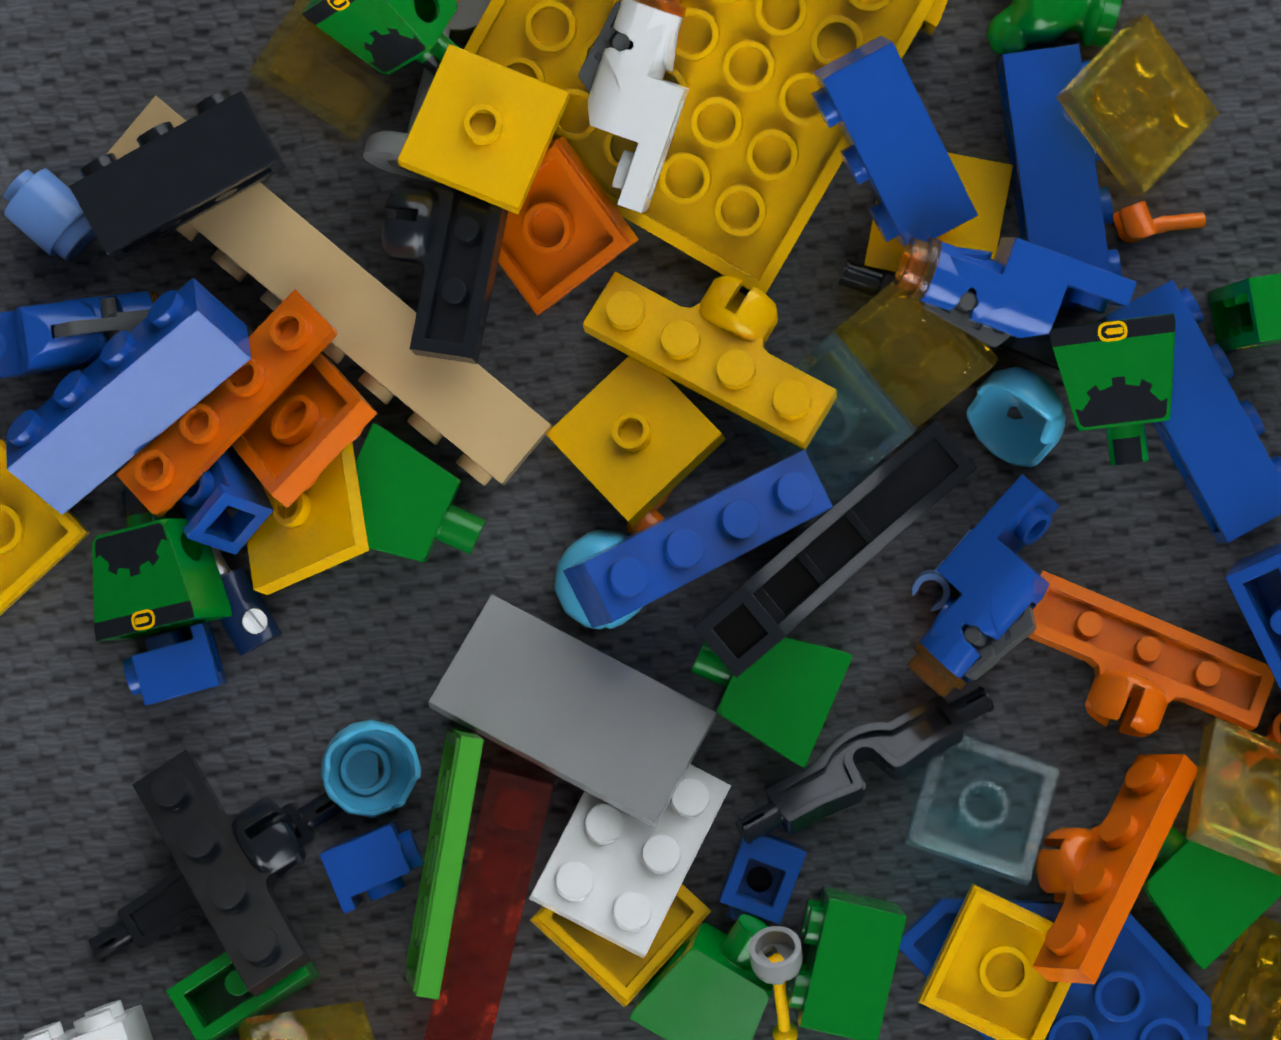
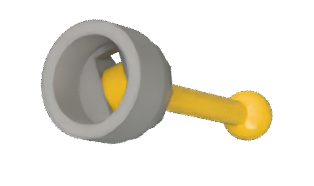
[749,926,803,1040]

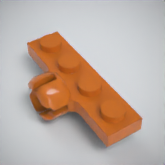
[1028,570,1275,737]
[1032,754,1199,984]

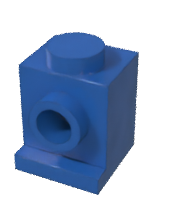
[178,451,274,555]
[123,622,227,706]
[319,820,425,914]
[718,833,807,924]

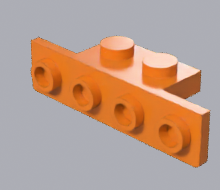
[116,289,337,517]

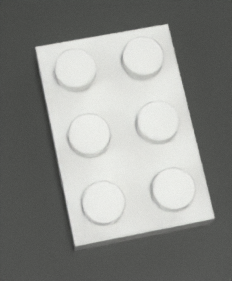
[529,764,731,958]

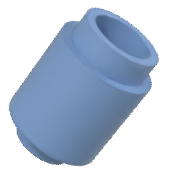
[3,168,96,262]

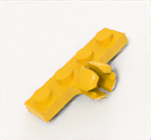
[583,271,837,450]

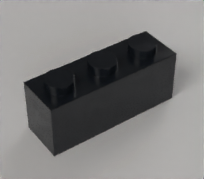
[69,90,287,261]

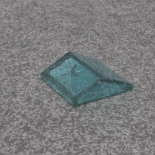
[755,331,917,501]
[905,736,1060,886]

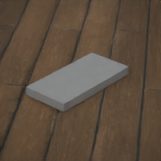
[428,594,716,828]

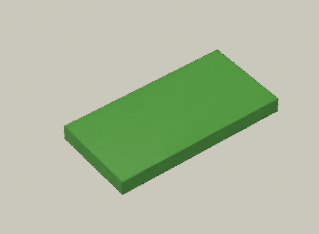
[404,726,484,1000]

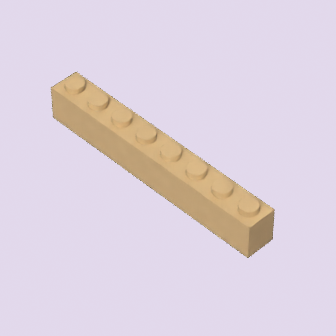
[107,95,552,486]

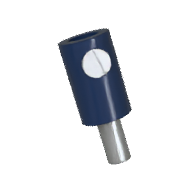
[211,547,282,657]

